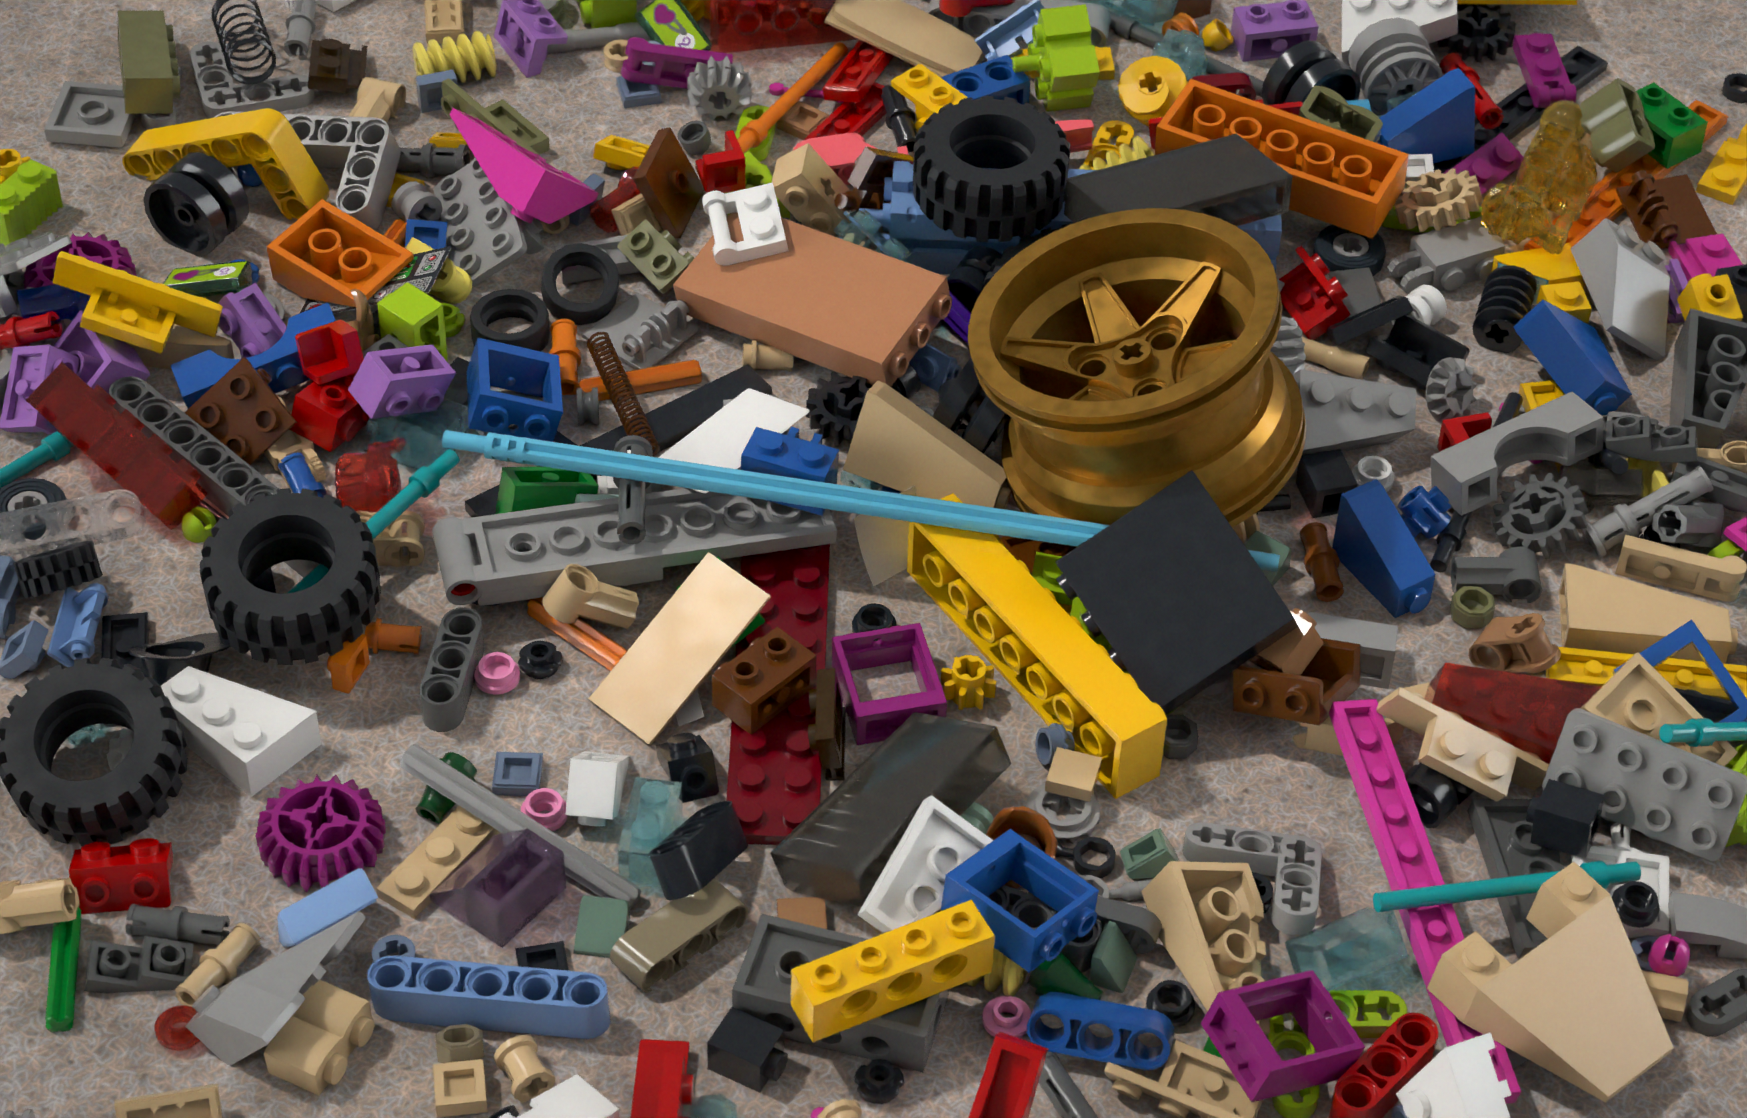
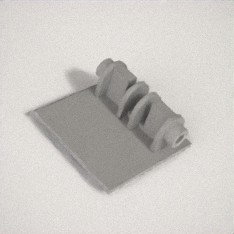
[582,293,699,369]

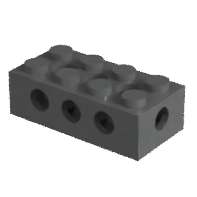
[732,914,949,1072]

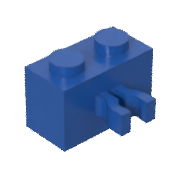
[741,427,839,516]

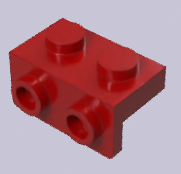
[1278,245,1351,341]
[69,838,173,914]

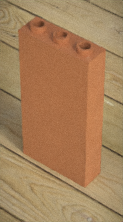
[673,212,952,387]

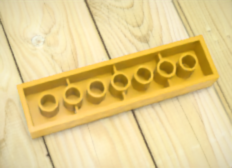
[907,493,1167,799]

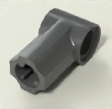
[1652,502,1725,547]
[1451,547,1542,603]

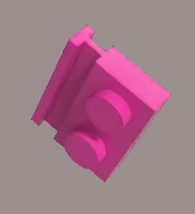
[1668,233,1743,281]

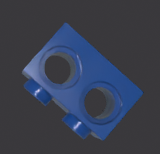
[941,55,1031,105]

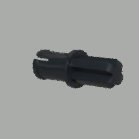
[881,85,917,152]

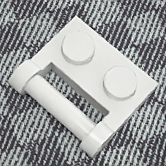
[702,182,789,266]

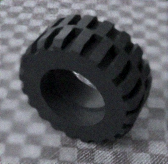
[913,96,1070,243]
[199,488,381,665]
[0,658,188,846]

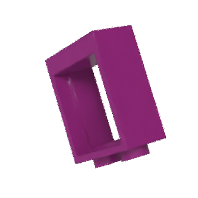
[832,623,947,746]
[1200,970,1365,1102]

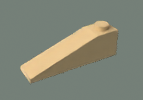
[1141,861,1270,1036]

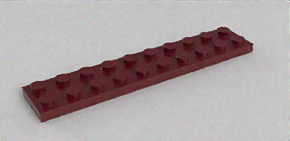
[726,510,831,846]

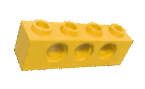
[791,900,995,1042]

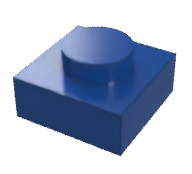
[405,219,447,249]

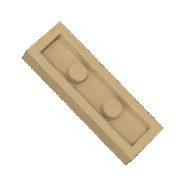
[376,806,500,919]

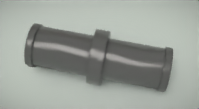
[126,904,230,946]

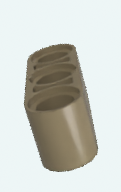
[610,878,748,993]

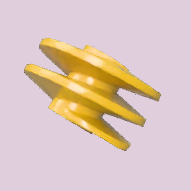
[1118,56,1188,127]

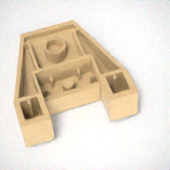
[1427,862,1674,1103]

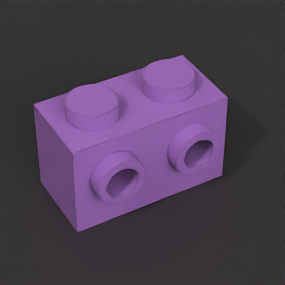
[1231,0,1318,62]
[348,345,456,419]

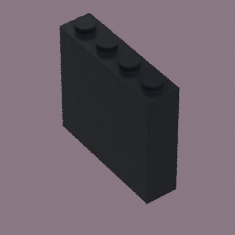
[1055,470,1299,715]

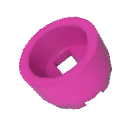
[1648,934,1690,977]

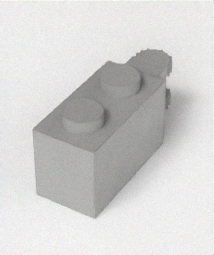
[1387,217,1506,294]

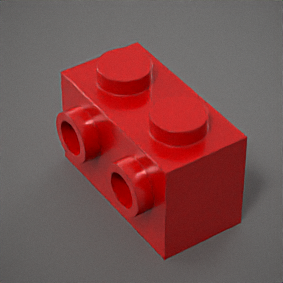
[289,372,378,452]

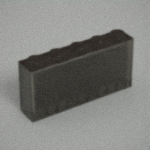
[1064,134,1293,226]
[770,712,1011,908]

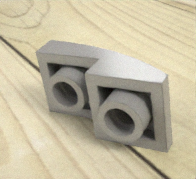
[1668,892,1747,959]

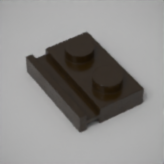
[308,39,368,93]
[808,668,846,781]

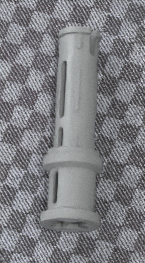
[1582,466,1713,558]

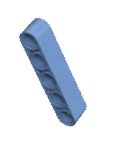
[367,956,610,1039]

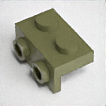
[617,219,694,294]

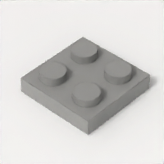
[44,81,136,148]

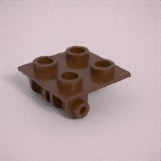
[1616,170,1717,250]
[184,357,297,465]

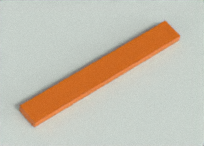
[1523,100,1728,251]

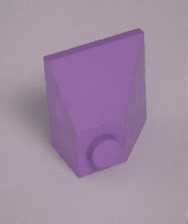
[54,310,151,423]

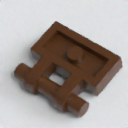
[834,146,914,215]

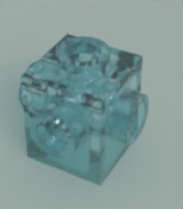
[1152,29,1209,80]

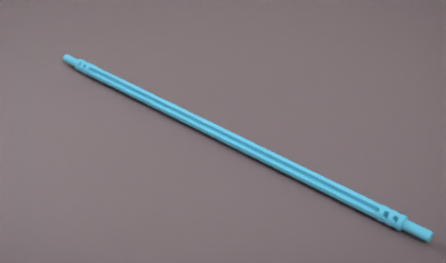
[442,430,1280,572]

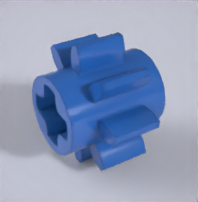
[1398,485,1451,539]

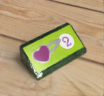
[635,0,712,51]
[163,261,252,297]

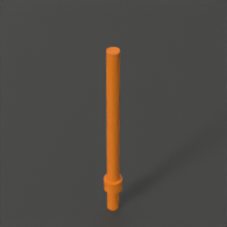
[737,42,848,154]

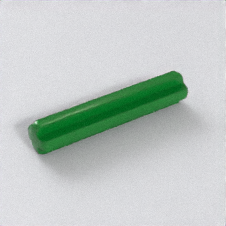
[45,907,82,1032]

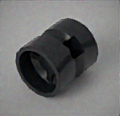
[947,246,1002,313]
[1404,762,1475,828]

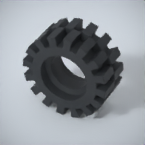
[13,540,103,598]

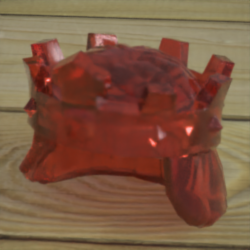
[335,437,407,512]

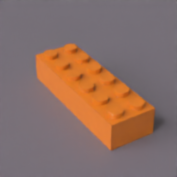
[1155,79,1409,239]

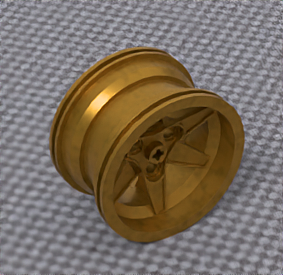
[968,208,1306,547]

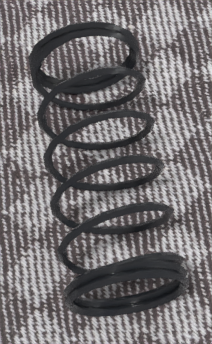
[211,0,276,84]

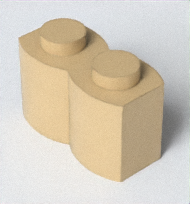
[264,980,375,1096]

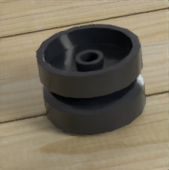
[1261,41,1361,105]
[143,152,250,257]
[932,358,1010,454]

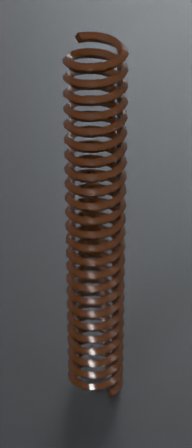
[587,332,660,457]

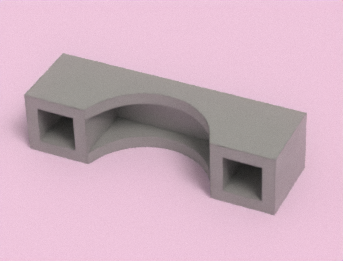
[1431,392,1604,516]

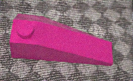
[449,108,599,224]

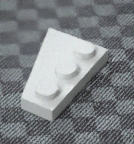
[858,795,993,933]

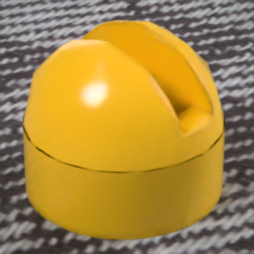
[1201,18,1234,52]

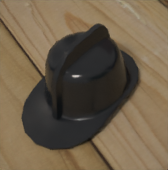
[129,632,231,686]

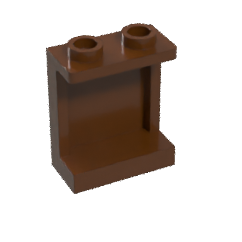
[1233,638,1360,725]

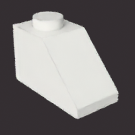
[565,751,630,826]

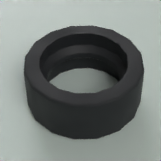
[541,243,620,325]
[470,289,550,352]

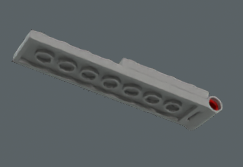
[432,488,837,606]

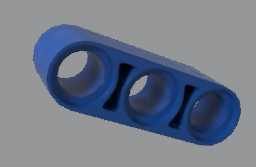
[1027,992,1174,1070]

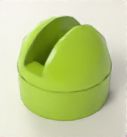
[181,507,217,543]

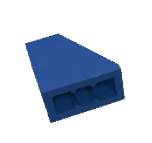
[1378,68,1475,163]
[1514,299,1632,416]
[1332,479,1436,618]

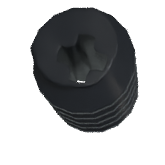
[1472,266,1537,353]

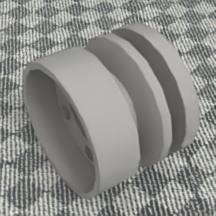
[1348,18,1443,118]

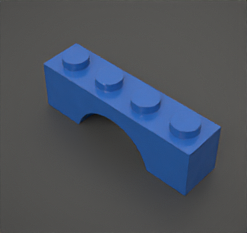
[170,302,336,409]

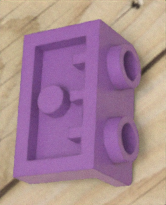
[494,0,568,78]
[0,345,80,435]

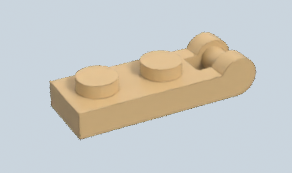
[1615,535,1747,602]

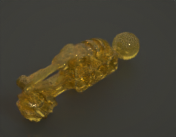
[1480,100,1597,254]

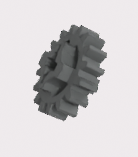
[1491,473,1589,559]

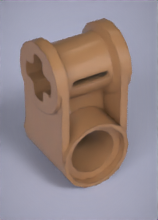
[1468,613,1561,675]

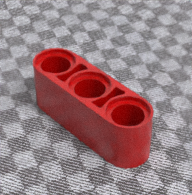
[1329,1013,1438,1118]

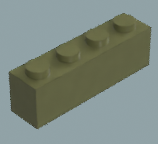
[117,10,180,114]

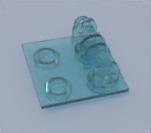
[833,209,914,265]
[364,399,469,470]

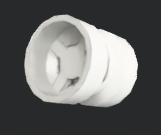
[1391,285,1447,326]

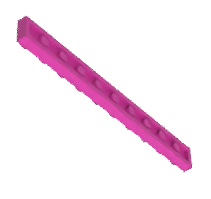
[1328,699,1521,1104]

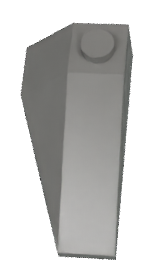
[186,911,366,1066]

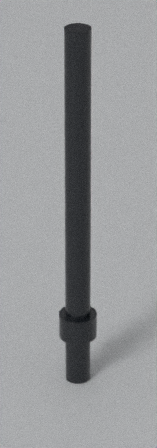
[1430,392,1523,573]

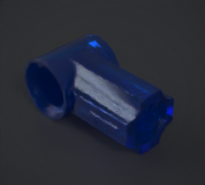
[17,284,91,322]

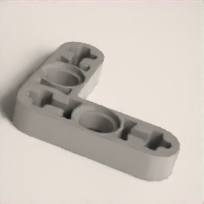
[190,42,315,119]
[1183,822,1322,935]

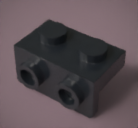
[1365,314,1470,391]

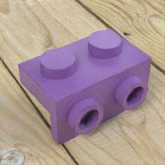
[218,283,287,358]

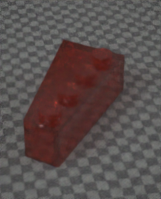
[704,0,859,53]
[26,362,208,530]
[1424,662,1601,764]

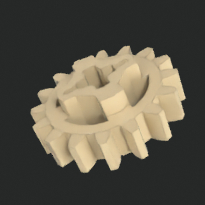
[1394,169,1482,232]

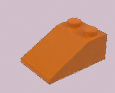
[266,199,414,307]

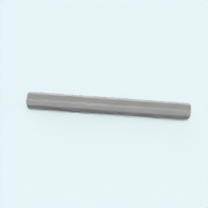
[401,745,641,910]

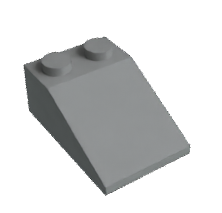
[1570,218,1670,360]

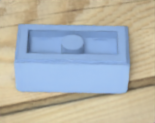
[277,868,378,948]

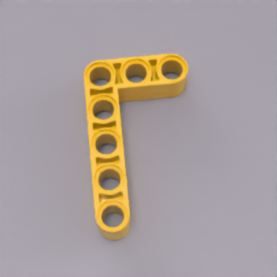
[122,108,330,220]

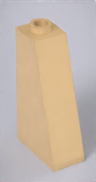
[843,380,1012,509]
[1559,563,1738,664]

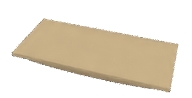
[824,0,985,78]
[588,552,771,746]

